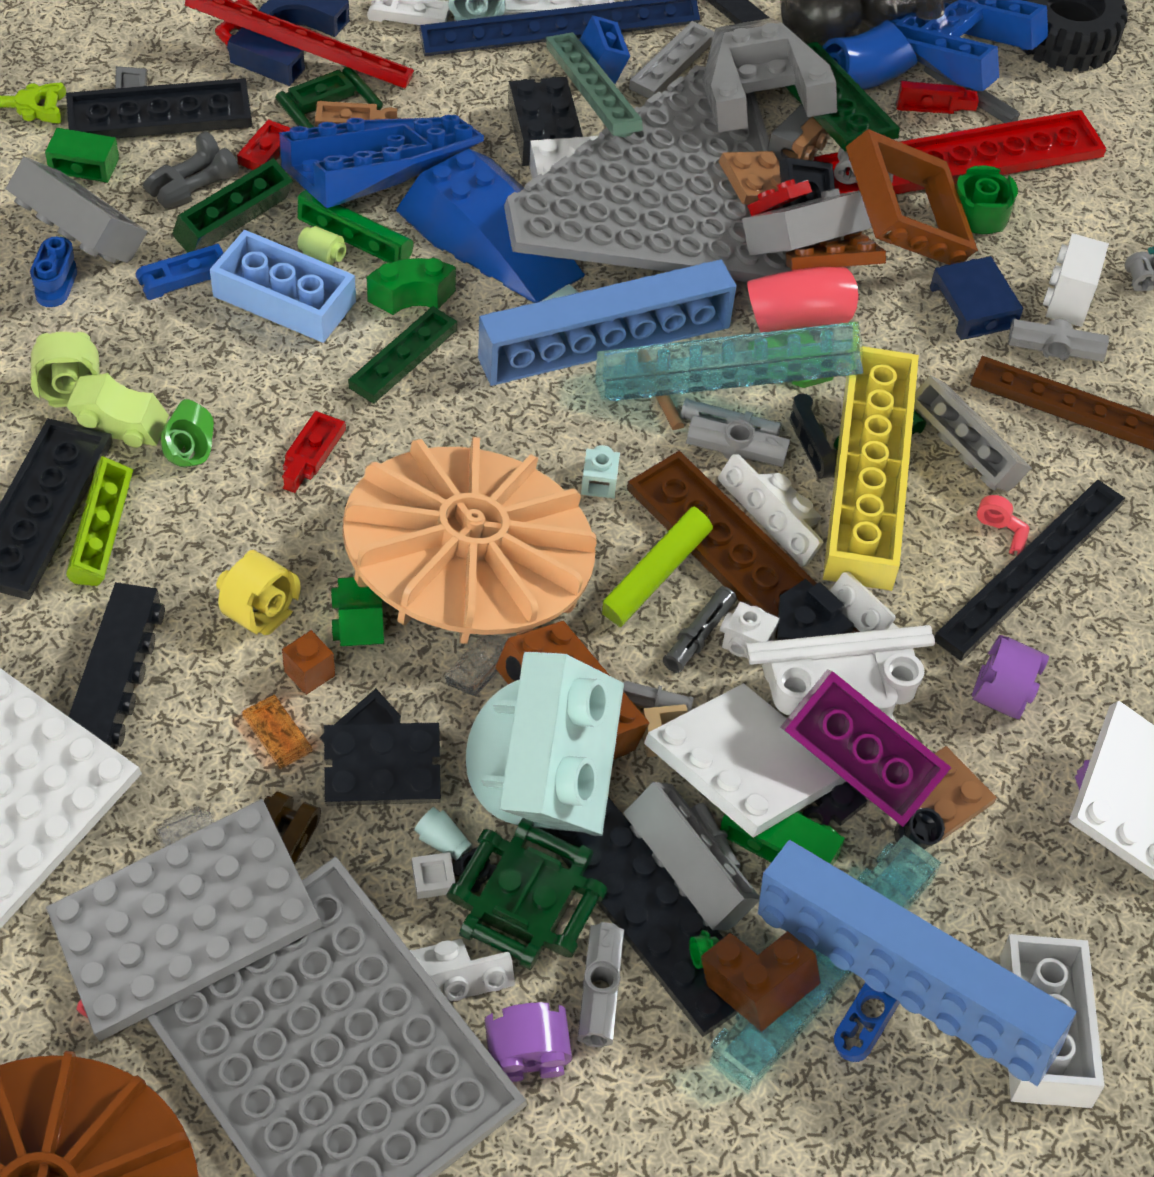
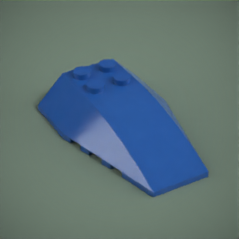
[396,148,585,303]

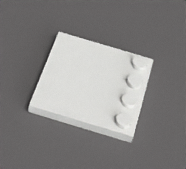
[644,683,845,838]
[1069,701,1154,880]

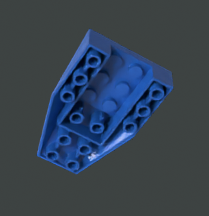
[279,115,484,209]

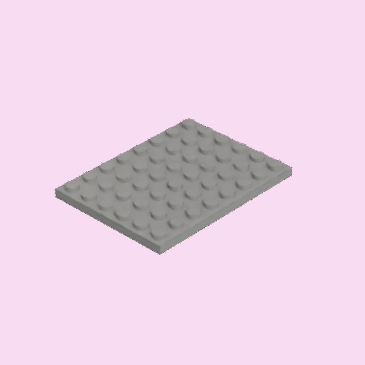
[147,856,528,1177]

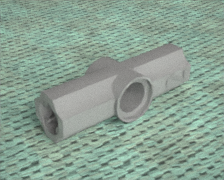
[1008,319,1109,362]
[686,416,790,467]
[577,922,624,1048]

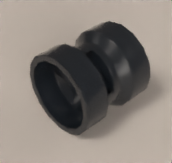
[894,808,945,853]

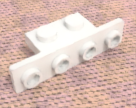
[718,454,823,566]
[410,938,515,1002]

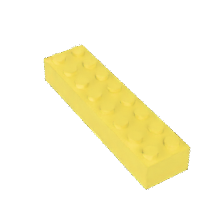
[823,345,919,591]

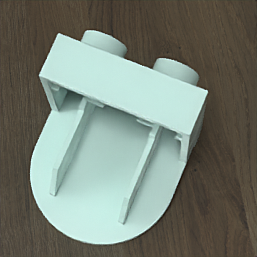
[466,652,624,836]

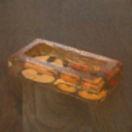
[242,695,312,769]

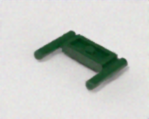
[275,67,383,128]

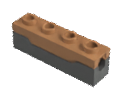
[767,104,831,161]

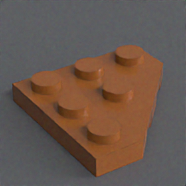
[786,231,886,270]

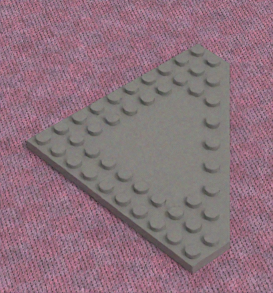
[504,65,792,282]

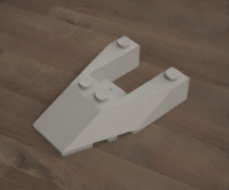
[702,18,837,133]

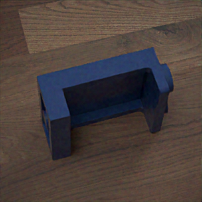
[930,256,1024,340]

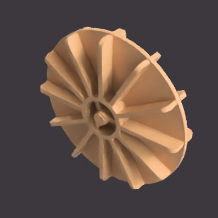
[343,437,597,644]

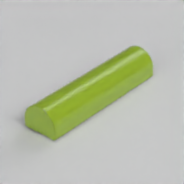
[66,456,134,586]
[602,506,713,627]

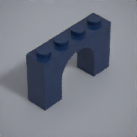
[227,0,350,86]

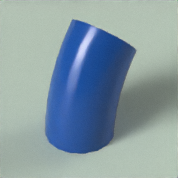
[822,20,918,90]

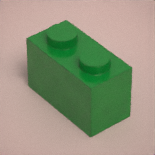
[45,128,119,183]

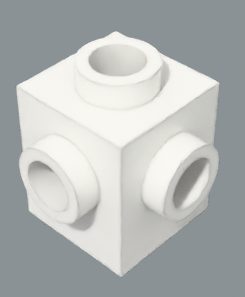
[720,601,779,658]

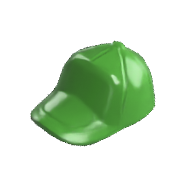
[161,399,214,467]

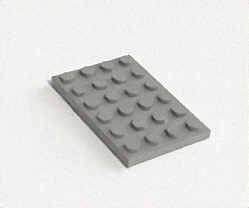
[46,799,324,1041]

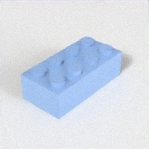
[210,230,356,343]

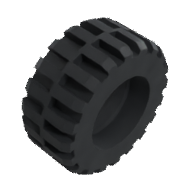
[1022,0,1128,72]

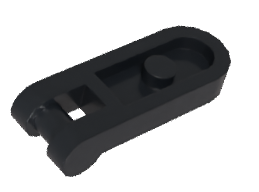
[789,394,837,479]

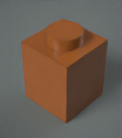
[282,630,335,695]

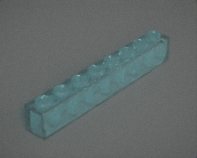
[595,321,864,401]
[710,835,942,1094]

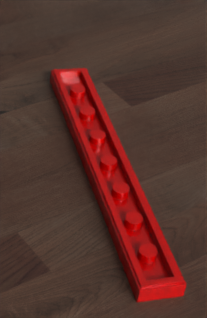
[184,0,414,89]

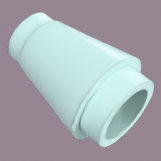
[414,807,472,861]

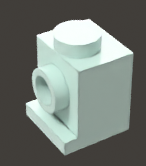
[581,445,620,499]

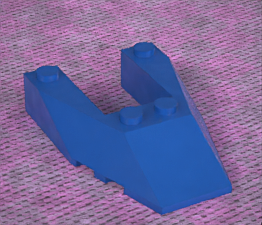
[856,0,1048,91]

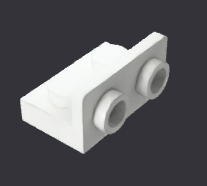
[830,572,898,632]

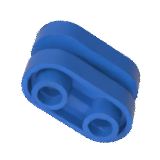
[30,236,77,307]

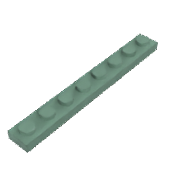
[546,32,643,137]

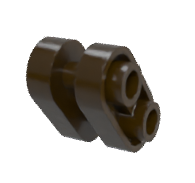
[264,791,321,865]

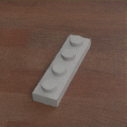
[629,21,714,99]

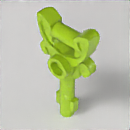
[0,82,66,123]

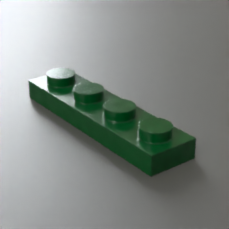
[348,306,457,404]

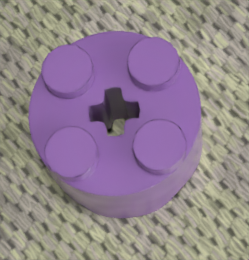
[972,635,1049,720]
[484,1002,572,1082]

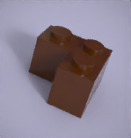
[701,931,821,1032]

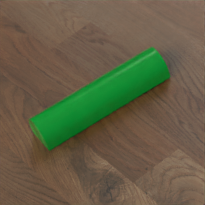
[297,190,414,263]

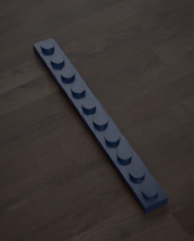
[419,0,700,56]

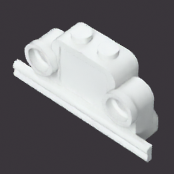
[745,625,935,718]

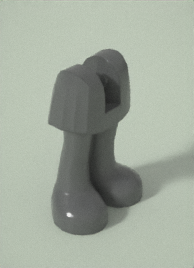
[143,131,239,209]

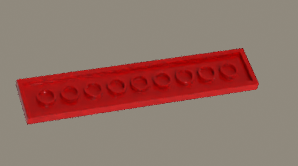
[813,110,1107,195]

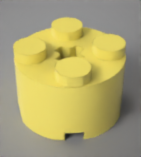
[216,550,301,635]

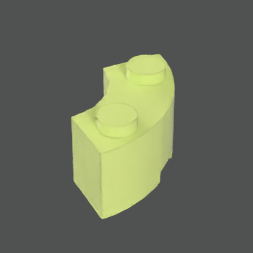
[66,373,169,448]

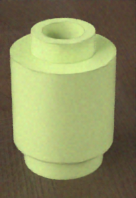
[297,226,346,265]

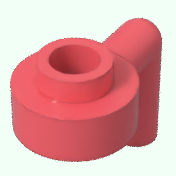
[977,495,1030,556]

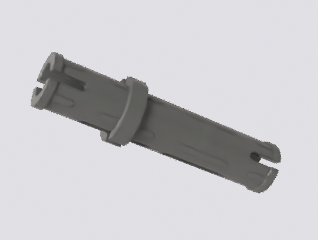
[663,586,737,673]

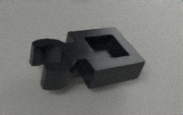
[802,781,868,826]

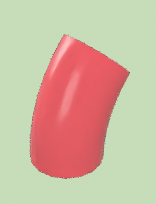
[747,267,859,339]

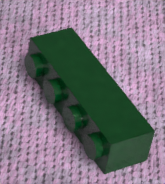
[172,158,293,253]

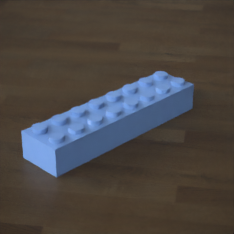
[478,259,737,386]
[758,840,1077,1087]

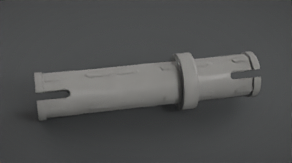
[681,398,782,436]

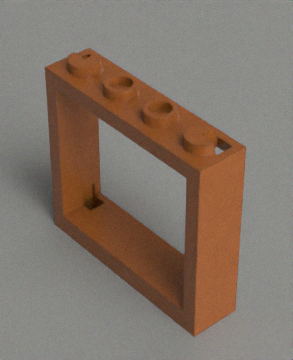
[846,129,978,265]

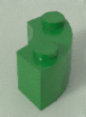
[366,258,456,315]
[331,577,384,647]

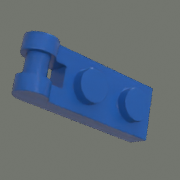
[135,244,224,300]

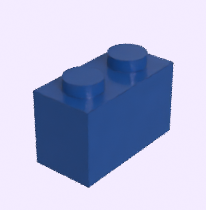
[580,15,630,84]

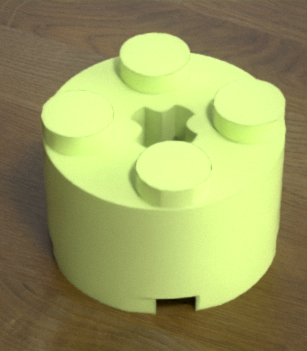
[31,332,100,408]

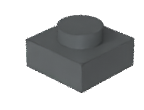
[115,66,148,89]

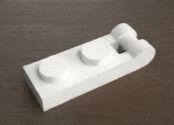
[367,0,450,25]

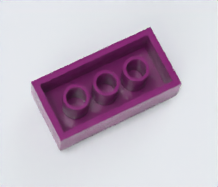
[780,669,951,827]

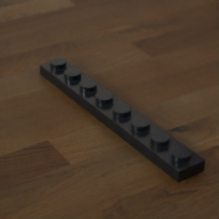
[934,480,1125,661]

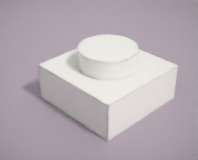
[412,852,455,899]

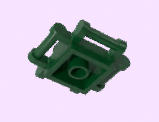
[446,818,608,970]

